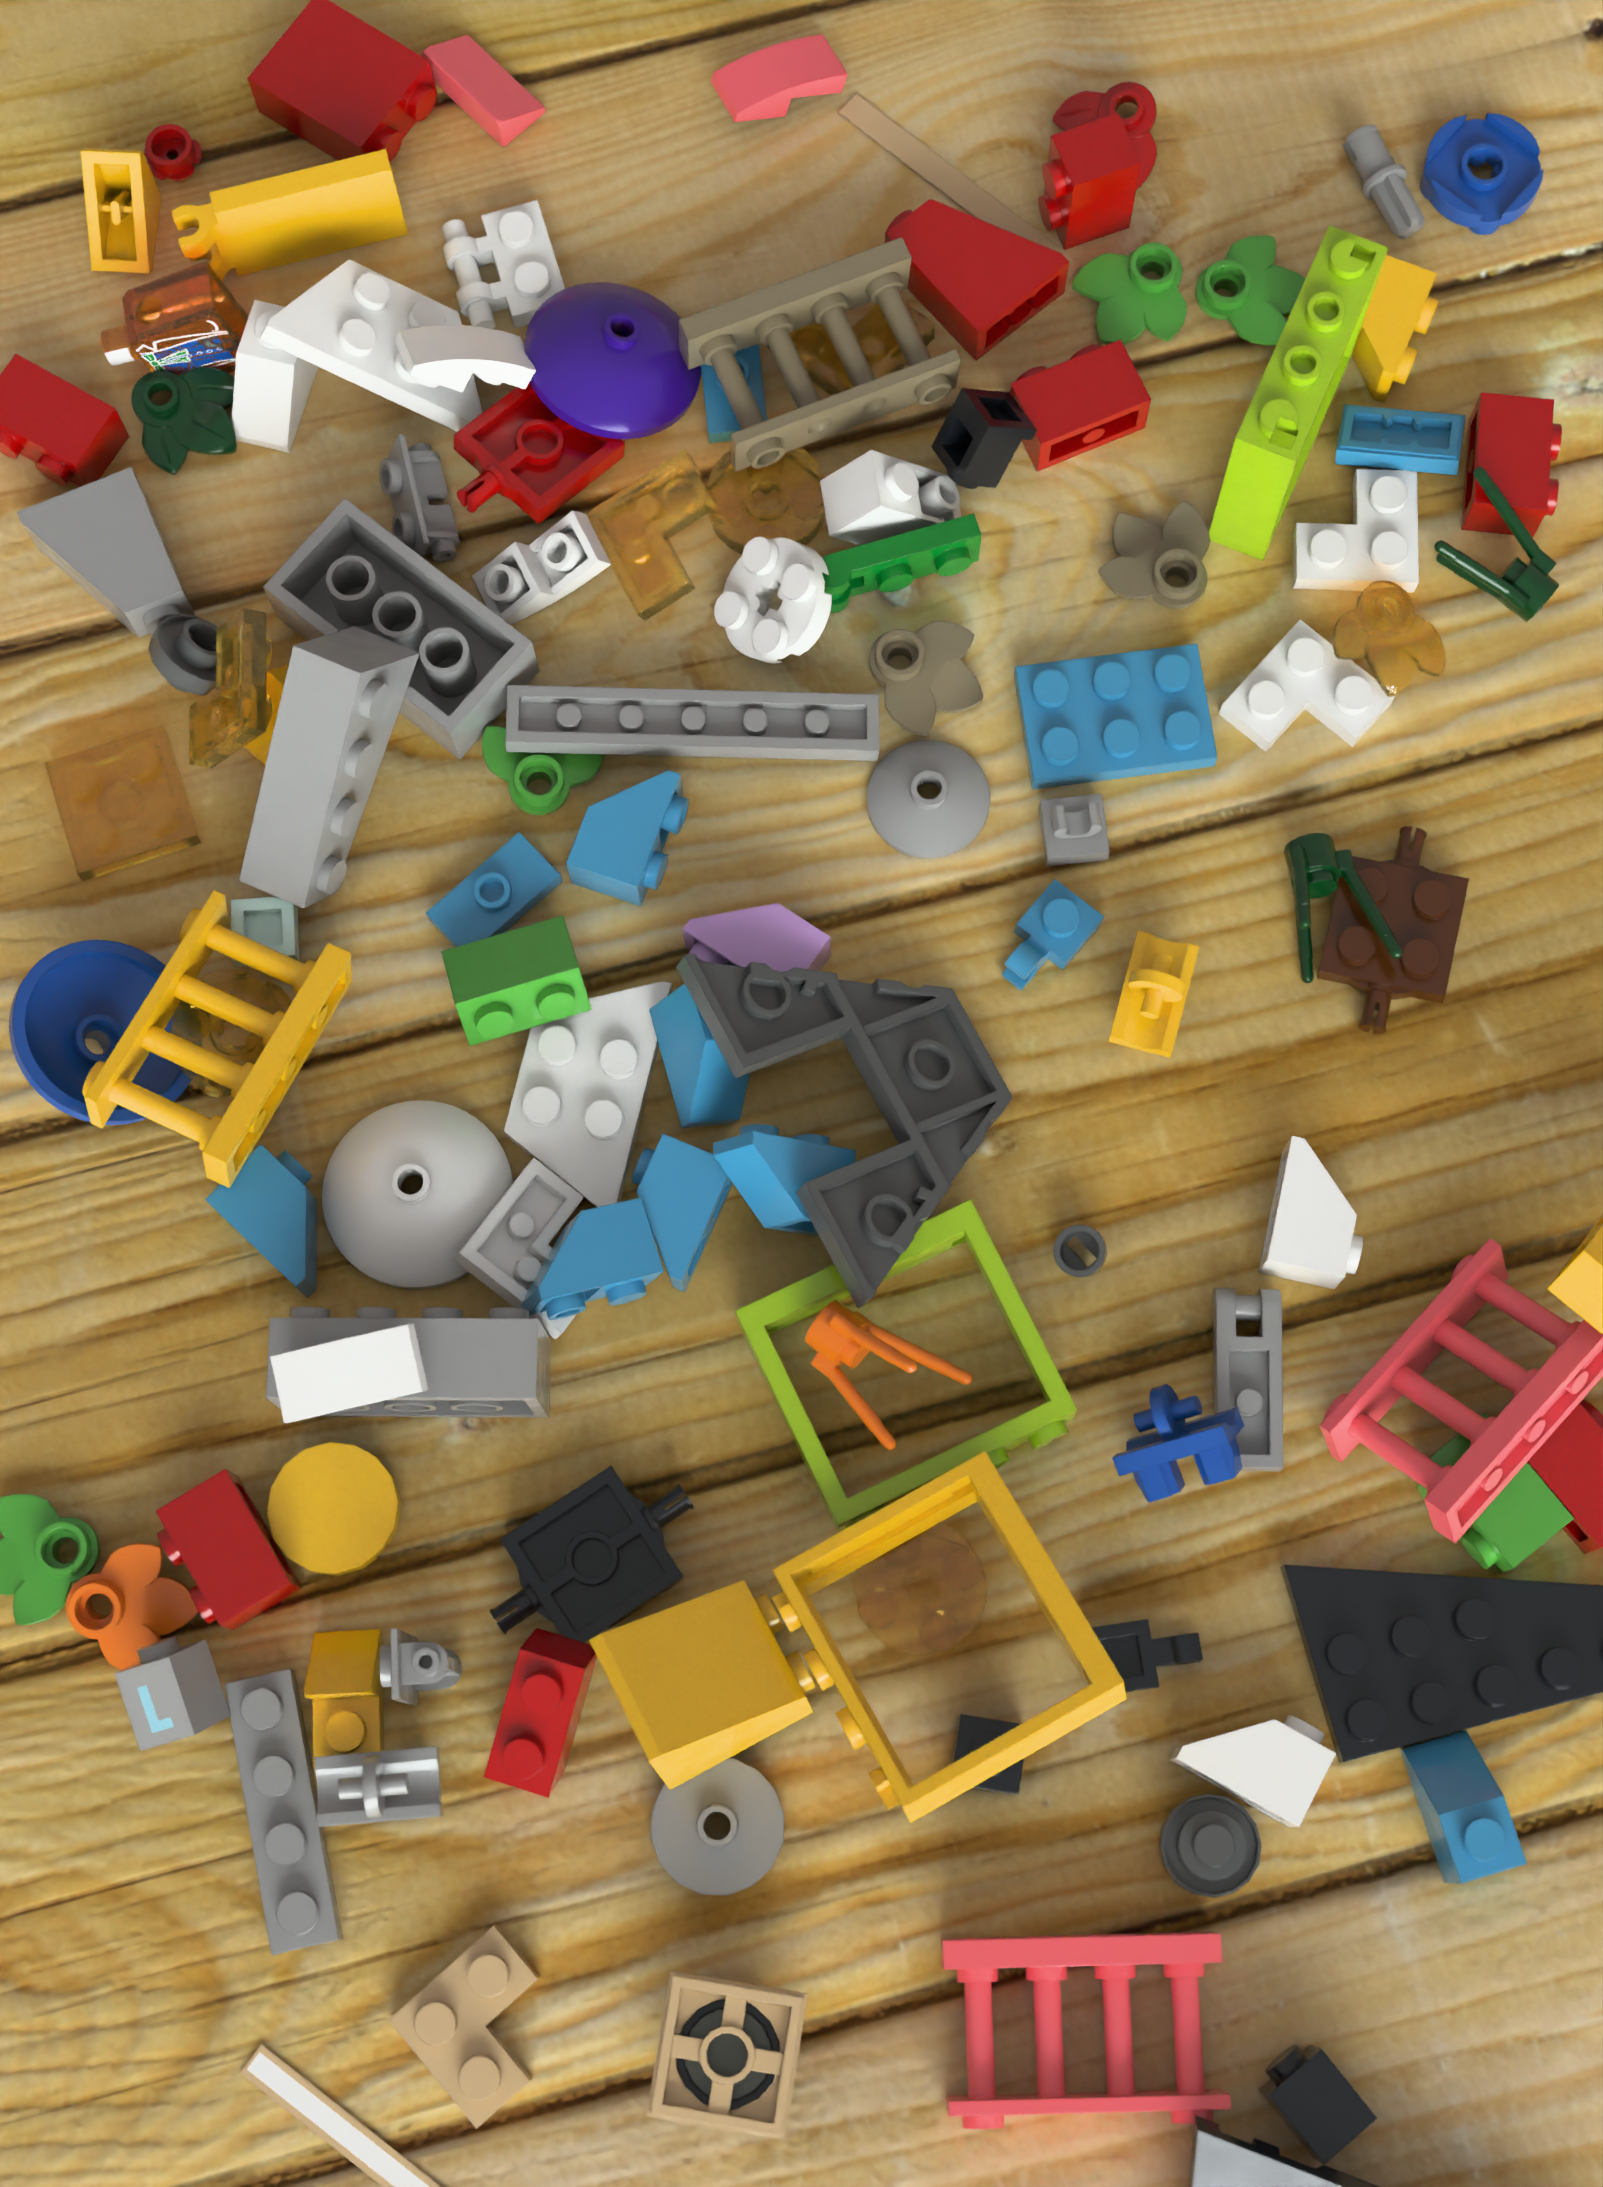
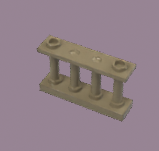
[679,237,961,472]

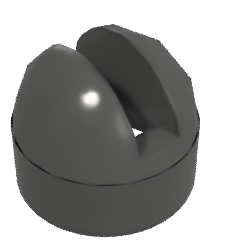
[1053,1225,1107,1277]

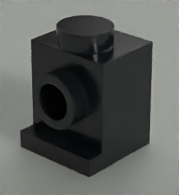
[931,388,1037,489]

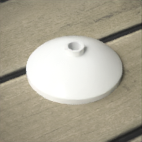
[322,1100,514,1290]

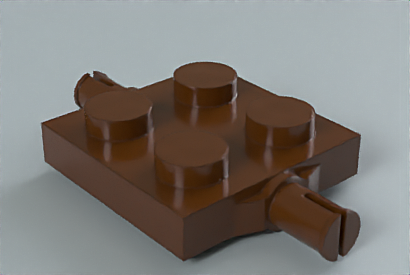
[1318,826,1469,1034]

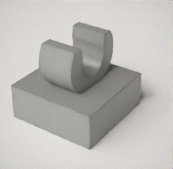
[1038,794,1110,866]

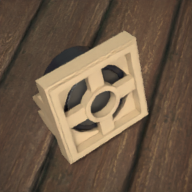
[646,1970,808,2140]

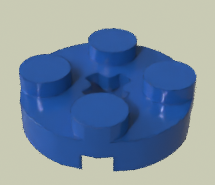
[1420,113,1543,235]

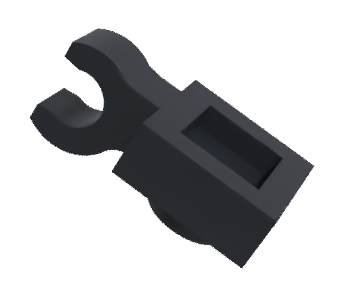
[1092,1619,1203,1693]

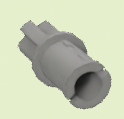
[1343,124,1425,239]

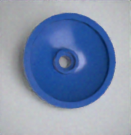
[9,940,202,1125]

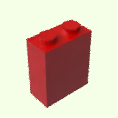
[247,0,437,163]

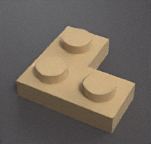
[389,1925,540,2129]

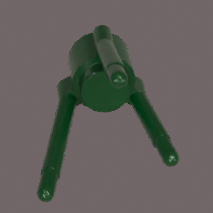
[1434,466,1559,622]
[1284,833,1403,983]

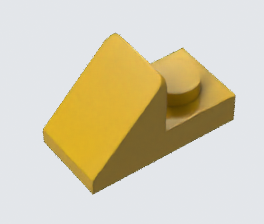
[304,1629,384,1768]

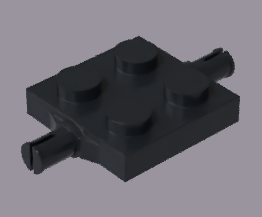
[489,1466,694,1644]

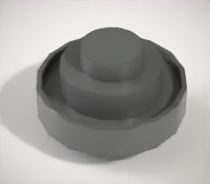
[148,614,242,696]
[1158,1794,1262,1898]

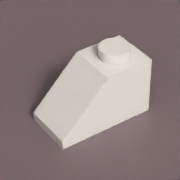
[231,300,318,453]
[1258,1136,1363,1289]
[1169,1715,1336,1827]

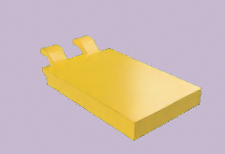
[172,149,408,289]

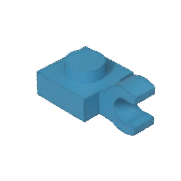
[1001,879,1104,991]

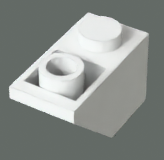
[820,450,961,545]

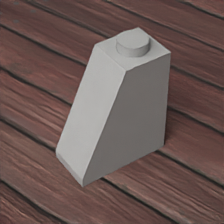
[17,467,195,638]

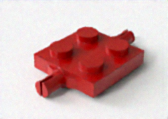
[453,382,625,524]

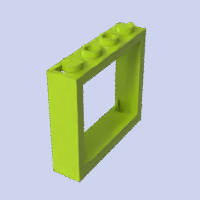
[1209,225,1389,561]
[735,1199,1077,1532]

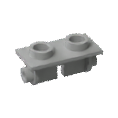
[380,434,460,562]
[379,1628,462,1705]

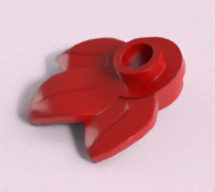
[1052,82,1157,190]

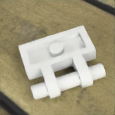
[442,200,565,329]

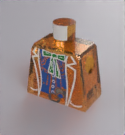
[101,261,249,376]

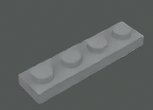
[224,1669,343,1955]

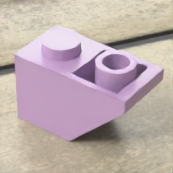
[682,903,831,972]

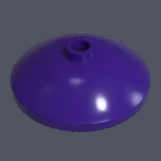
[524,282,702,439]

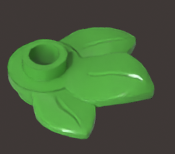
[1195,235,1306,345]
[1072,243,1187,345]
[482,726,605,815]
[0,1494,100,1625]

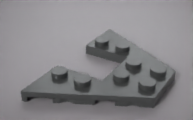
[676,954,1013,1308]

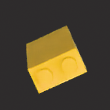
[589,1580,815,1790]

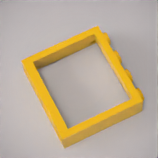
[772,1451,1127,1823]

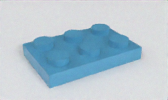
[1014,644,1217,790]

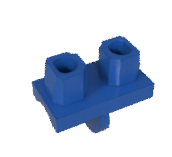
[1112,1384,1244,1502]

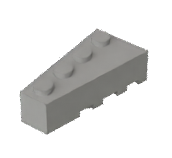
[239,626,420,909]

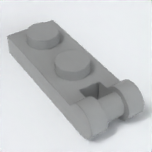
[1211,1288,1283,1472]

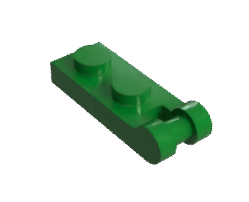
[822,513,981,613]

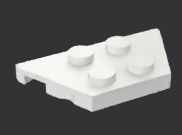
[260,259,482,432]
[504,981,673,1207]

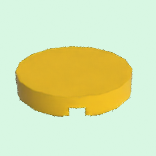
[267,1442,401,1576]

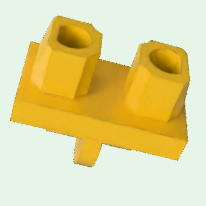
[1108,930,1200,1058]

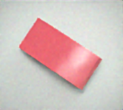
[711,34,848,122]

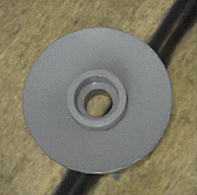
[867,740,990,859]

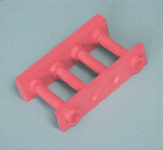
[1320,1239,1603,1543]
[941,1931,1231,2129]

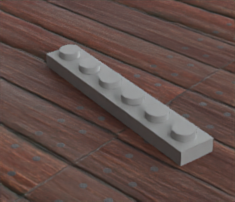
[505,685,879,761]

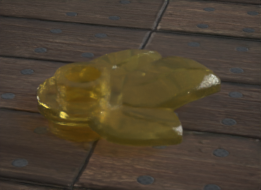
[1333,580,1446,697]

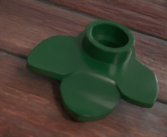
[131,367,237,475]

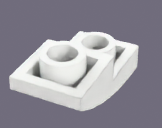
[394,325,536,392]
[472,510,611,625]
[270,1323,428,1424]

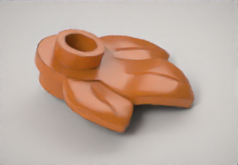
[66,1543,199,1670]

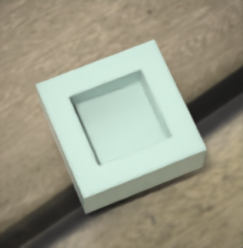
[231,897,300,967]

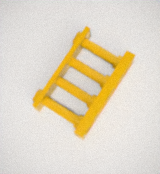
[82,890,352,1188]

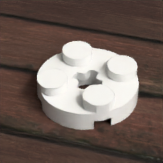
[714,536,832,664]

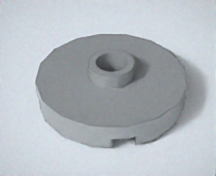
[651,1758,785,1895]

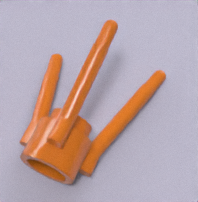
[805,1300,972,1450]

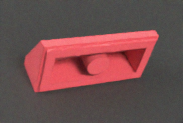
[421,35,546,148]

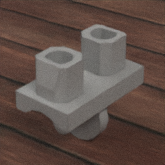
[314,1746,443,1827]

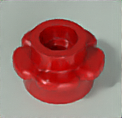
[144,124,202,182]

